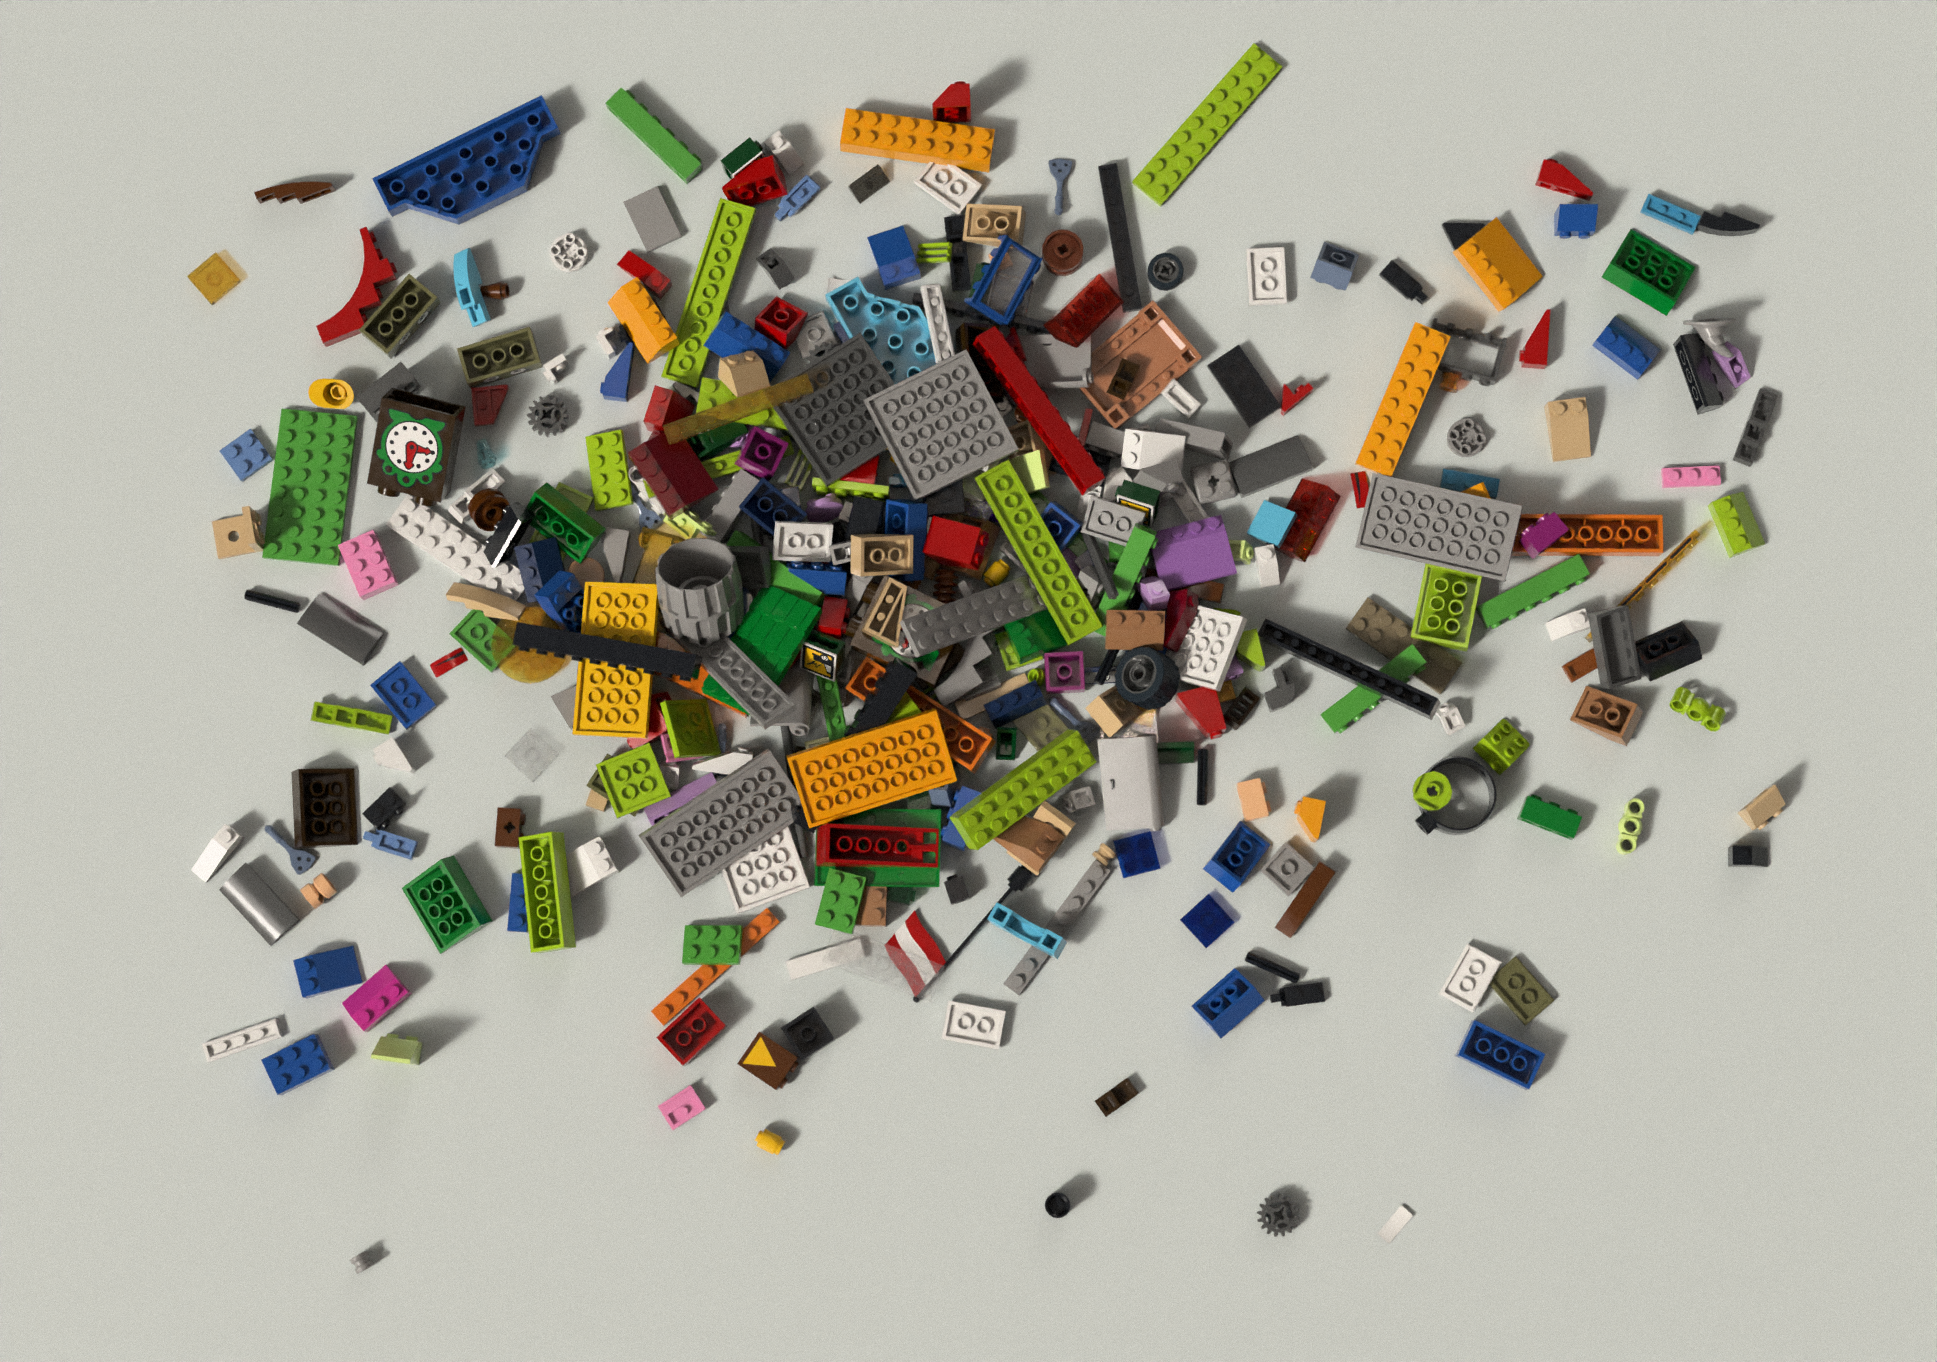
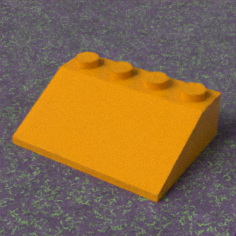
[1452,217,1543,312]

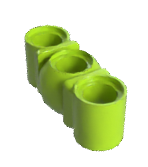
[1669,687,1726,732]

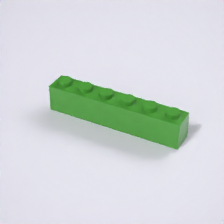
[605,88,703,184]
[1094,523,1158,636]
[726,530,829,608]
[1476,554,1590,629]
[1320,644,1427,734]

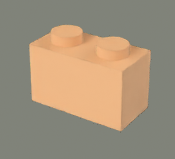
[1236,778,1271,822]

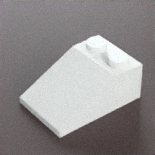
[1121,428,1186,474]
[566,836,619,898]

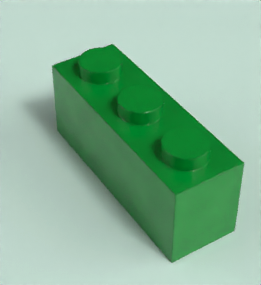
[1517,794,1582,840]

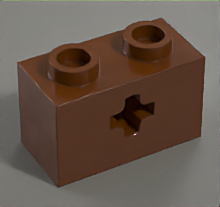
[495,807,526,849]

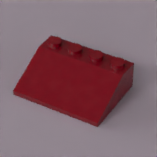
[628,427,719,521]

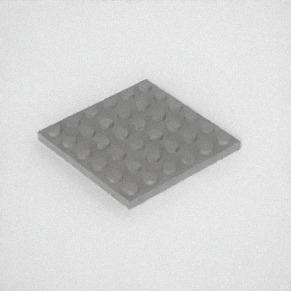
[864,350,1019,502]

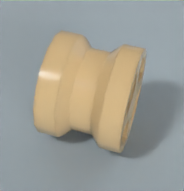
[1092,843,1116,867]

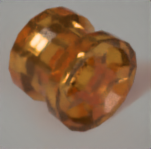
[1439,372,1461,393]

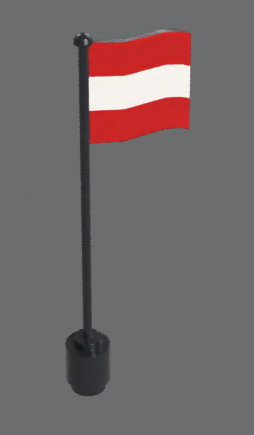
[885,865,1034,1003]

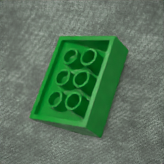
[1602,229,1696,316]
[1003,609,1068,664]
[402,855,493,954]

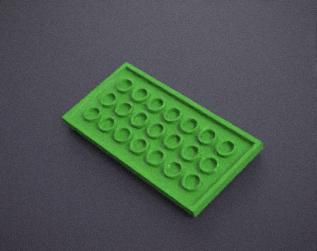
[262,409,358,566]

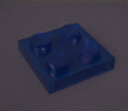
[1113,831,1161,879]
[1180,894,1235,948]

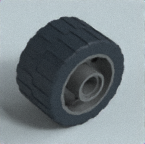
[1115,646,1180,710]

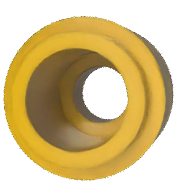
[983,559,1011,587]
[755,1129,785,1155]

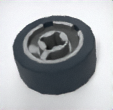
[1147,253,1184,291]

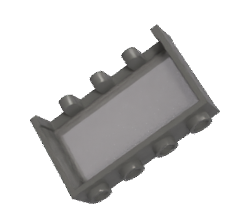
[1431,318,1508,386]

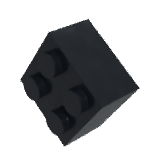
[781,1007,835,1061]

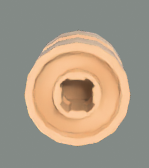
[300,873,337,909]

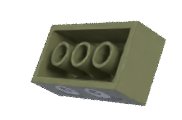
[359,274,441,359]
[457,327,543,389]

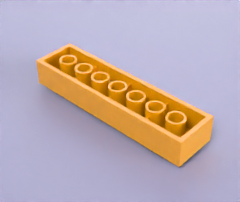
[840,108,995,173]
[1355,322,1451,477]

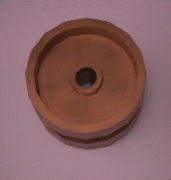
[1042,230,1084,276]

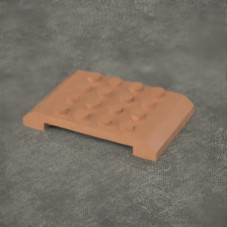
[1079,301,1202,429]

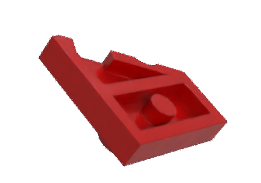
[471,384,509,427]

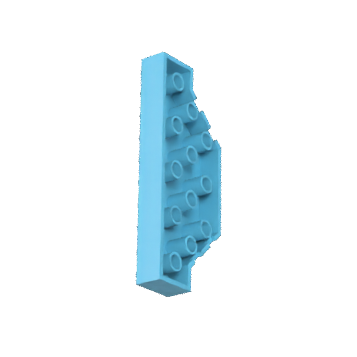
[825,277,936,384]

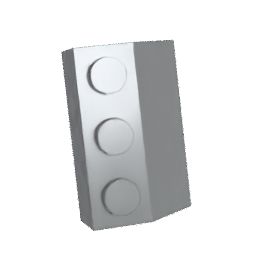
[1132,459,1184,509]

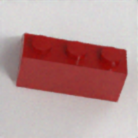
[932,81,971,123]

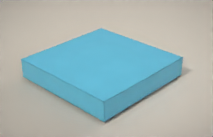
[1247,500,1298,548]

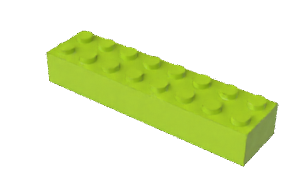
[950,729,1097,850]

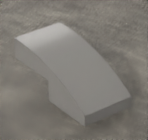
[672,382,699,404]

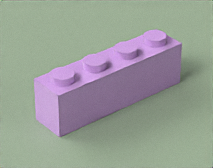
[644,772,717,826]

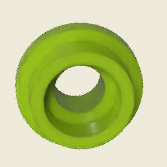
[1028,668,1045,687]

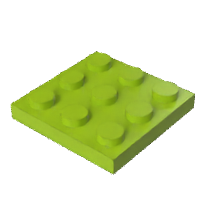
[660,699,721,758]
[596,743,671,818]

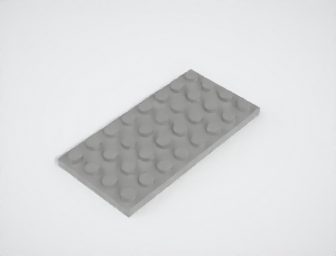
[1355,473,1523,581]
[639,749,801,897]

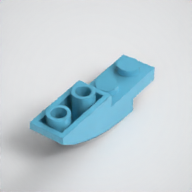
[453,248,491,327]

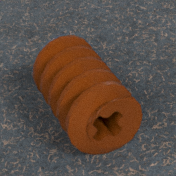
[933,569,959,604]

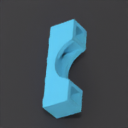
[987,903,1067,959]

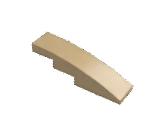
[446,582,527,621]

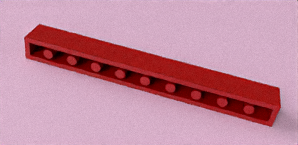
[973,326,1105,496]

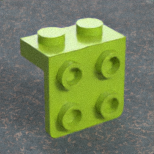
[1473,719,1530,775]

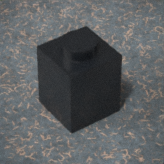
[944,874,970,905]

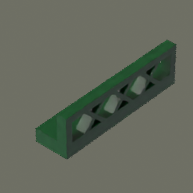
[1157,742,1195,764]

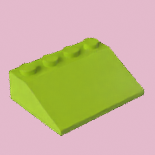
[1411,563,1482,652]

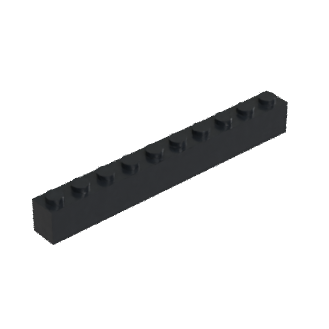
[1258,618,1440,720]
[512,622,702,682]
[792,657,918,834]

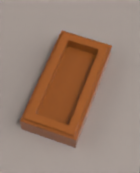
[1562,648,1597,683]

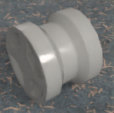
[350,1251,374,1274]

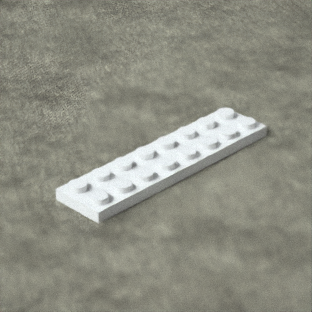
[386,494,525,601]

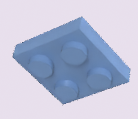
[219,429,273,482]

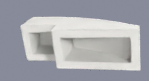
[449,468,506,524]

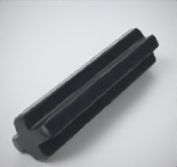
[244,589,301,613]
[1197,749,1208,806]
[1245,952,1300,983]

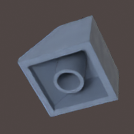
[1310,242,1359,291]

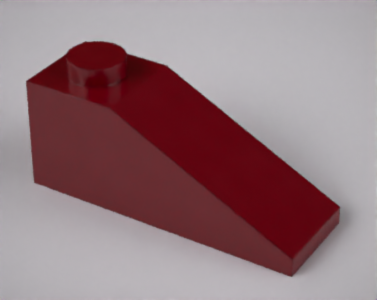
[1164,589,1199,652]

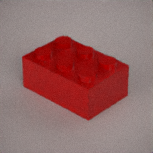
[656,997,727,1067]

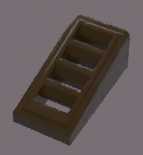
[1223,687,1260,730]

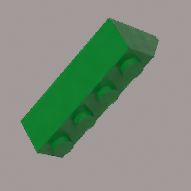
[526,482,606,564]

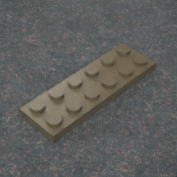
[1346,597,1462,695]

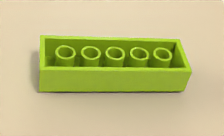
[519,832,576,953]

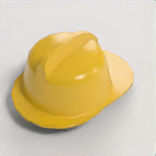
[308,378,354,409]

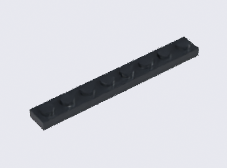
[1098,163,1142,313]
[912,292,1062,335]

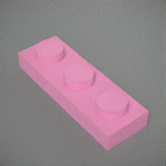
[1661,466,1721,488]

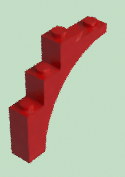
[316,227,398,347]

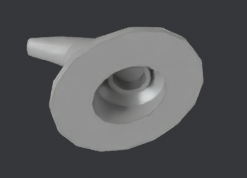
[1683,318,1736,358]

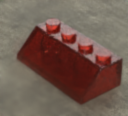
[1044,273,1124,348]
[1266,478,1341,562]

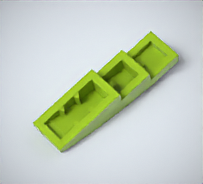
[310,702,392,735]

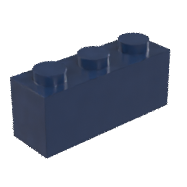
[984,680,1047,729]

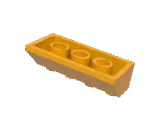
[608,277,680,364]

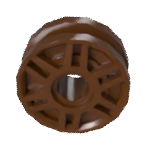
[468,488,510,531]

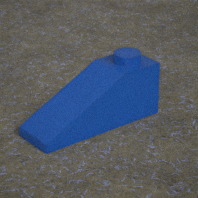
[600,342,635,402]

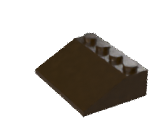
[291,768,358,848]

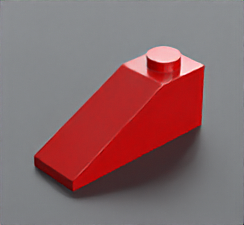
[1535,159,1593,201]
[617,250,672,300]
[1519,309,1550,369]

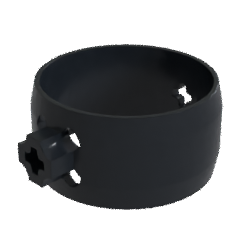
[1415,756,1497,835]

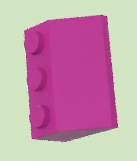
[342,965,412,1032]

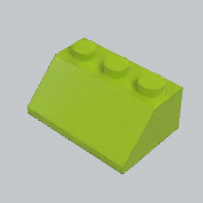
[1708,492,1765,558]

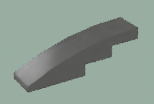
[1733,388,1778,467]

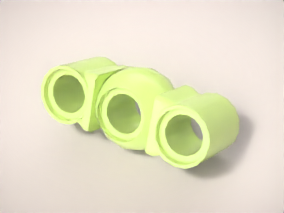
[1616,798,1644,855]

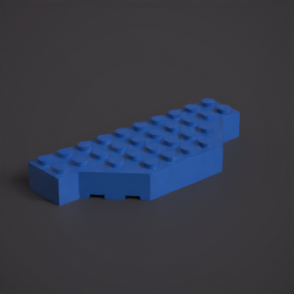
[372,95,561,225]

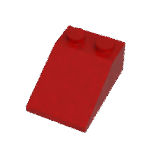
[722,155,788,207]

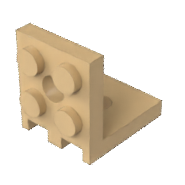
[212,506,265,559]
[1006,800,1076,875]

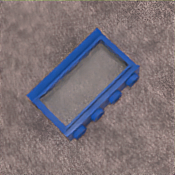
[964,235,1043,325]

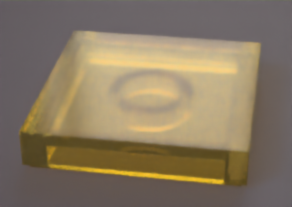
[187,252,241,305]

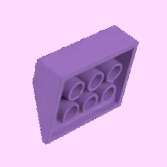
[1149,515,1237,591]

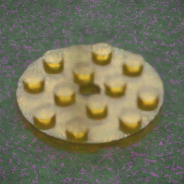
[491,607,567,684]

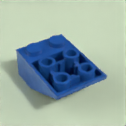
[786,561,846,595]
[534,571,584,633]

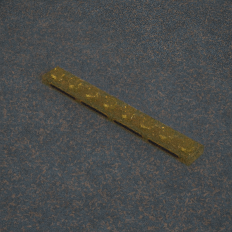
[663,373,814,445]
[1585,530,1700,643]

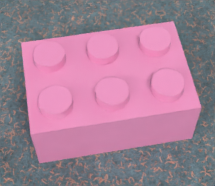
[338,530,399,600]

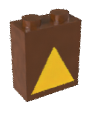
[737,1032,799,1090]

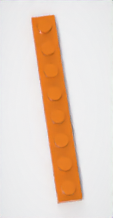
[651,908,780,1026]

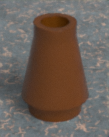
[480,281,510,300]

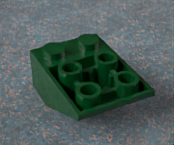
[679,416,749,462]

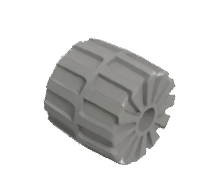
[655,538,744,644]

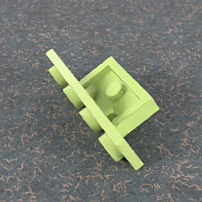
[663,510,717,539]

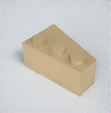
[861,578,907,649]

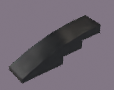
[944,215,971,292]

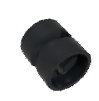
[1045,1193,1070,1218]

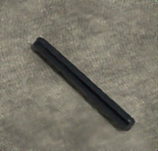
[1094,589,1143,685]

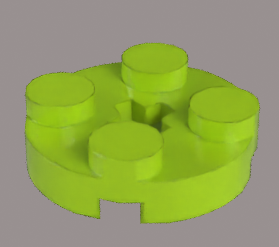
[1412,771,1452,811]

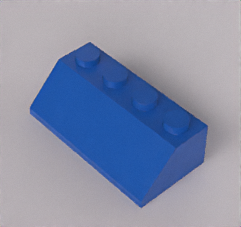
[703,312,790,383]

